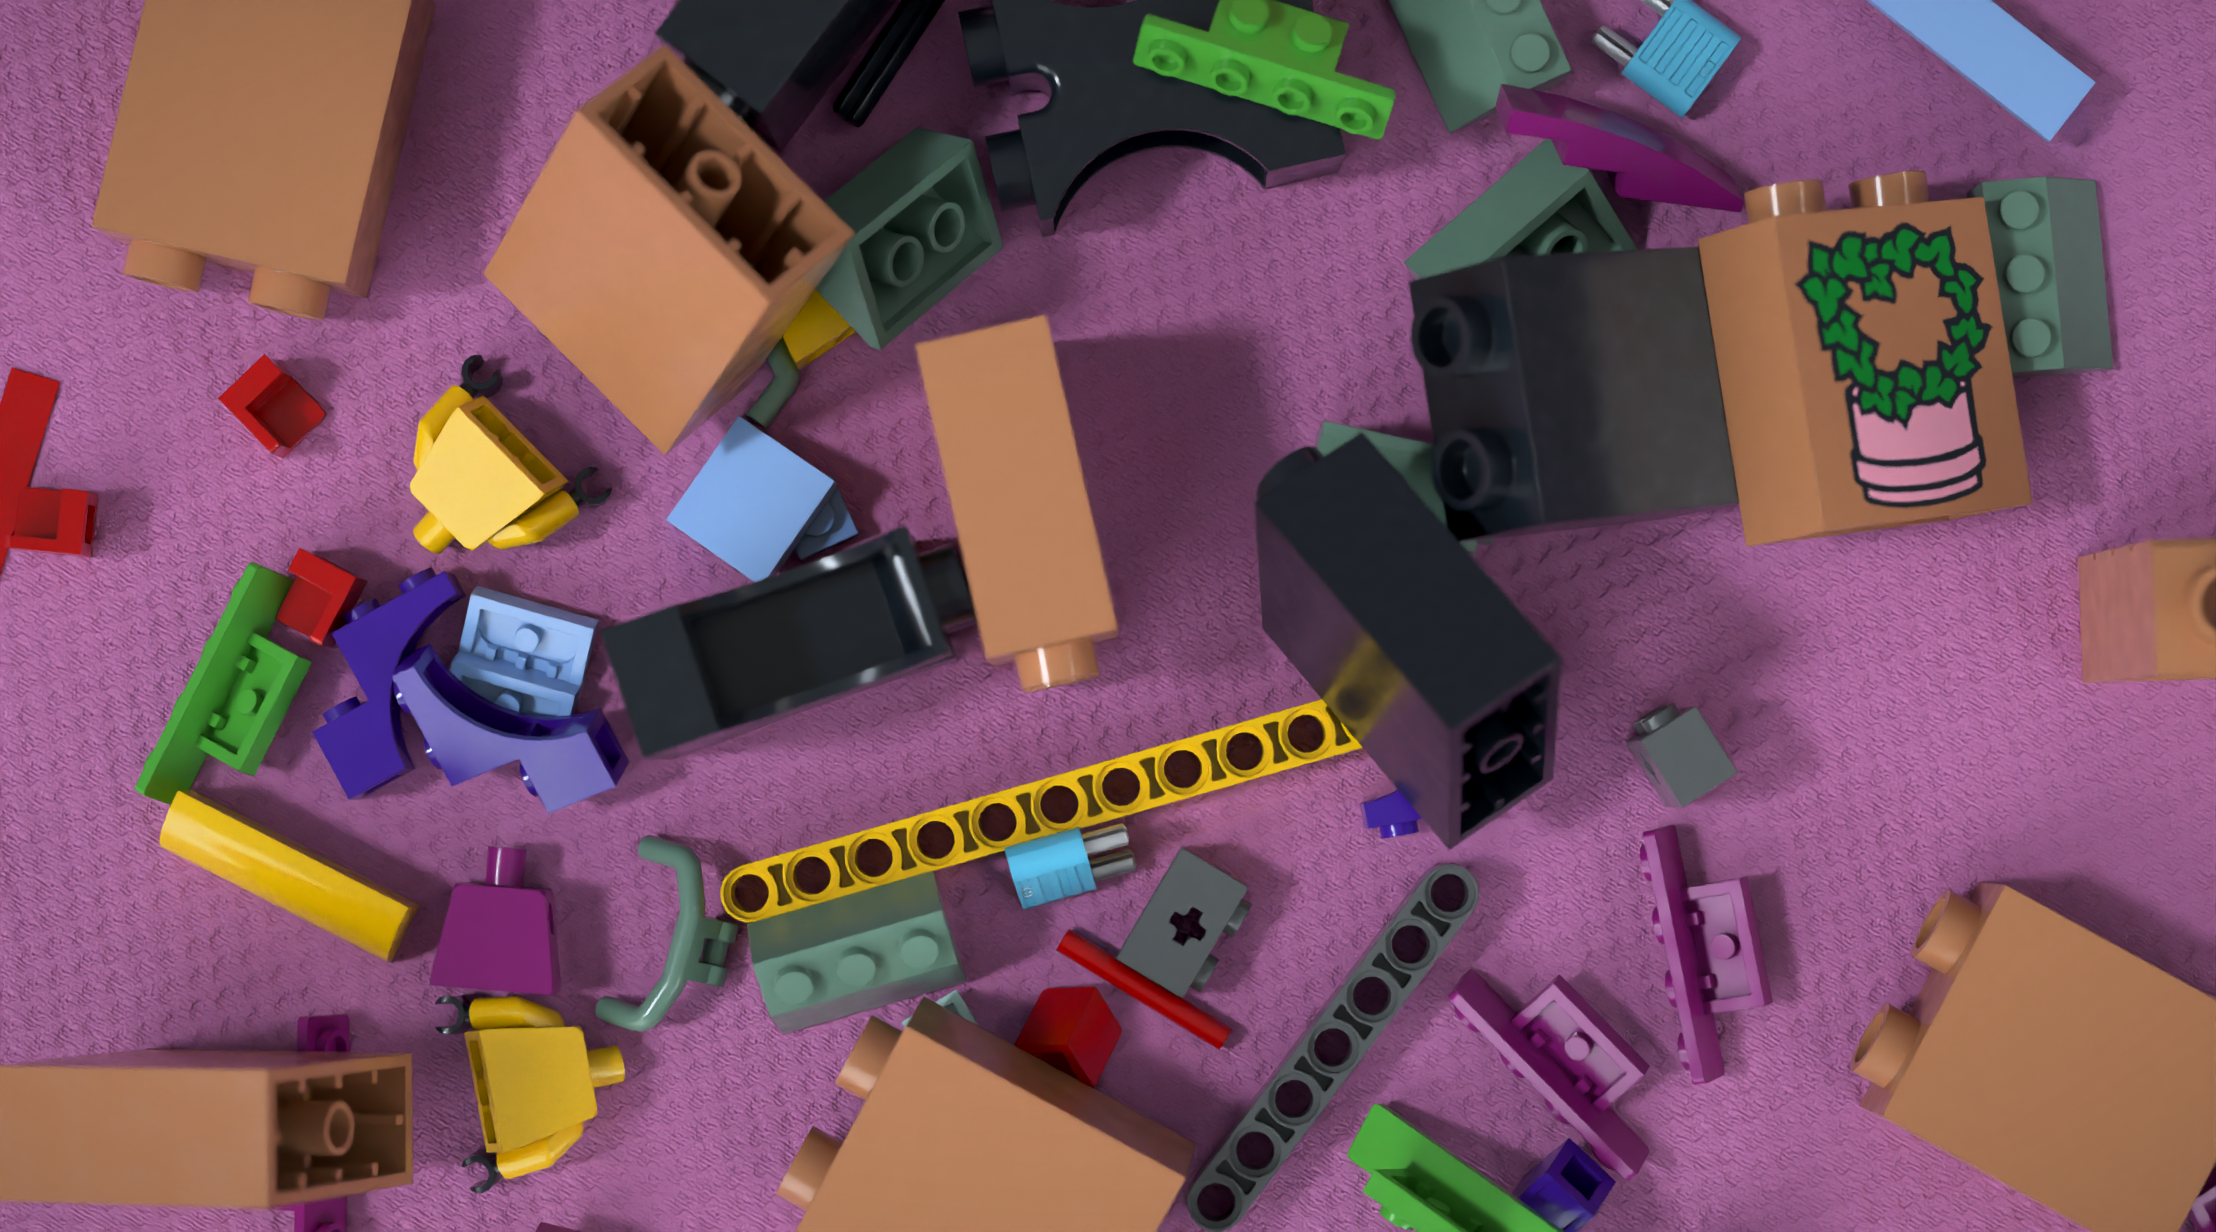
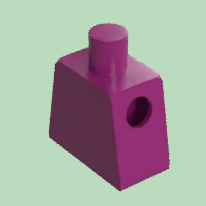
[430,846,561,995]

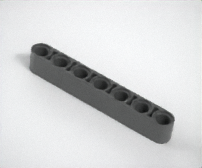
[1186,863,1479,1232]

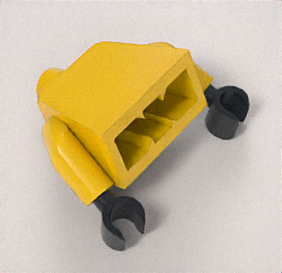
[409,355,612,554]
[435,996,625,1193]

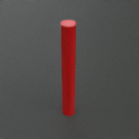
[1056,929,1232,1050]

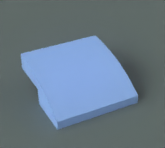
[666,416,839,582]
[450,586,600,716]

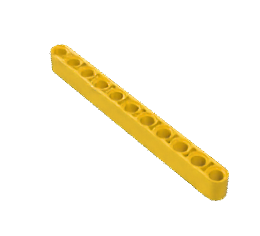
[720,699,1363,922]

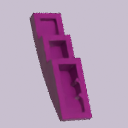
[1495,84,1744,213]

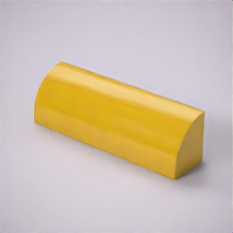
[159,790,420,963]

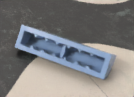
[1866,0,2096,143]

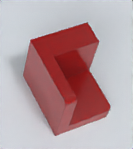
[218,354,327,458]
[4,487,98,558]
[276,548,368,648]
[1014,987,1122,1088]

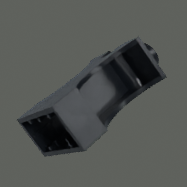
[958,0,1345,237]
[600,525,978,760]

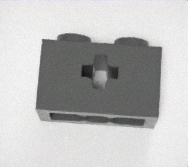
[1625,703,1738,807]
[1116,847,1252,998]

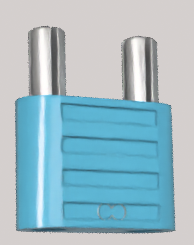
[1592,0,1742,118]
[1004,823,1136,910]

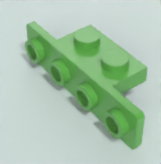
[1133,0,1396,139]
[135,562,312,805]
[1348,1104,1565,1232]

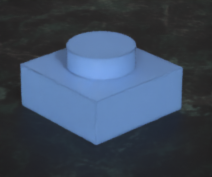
[795,476,860,561]

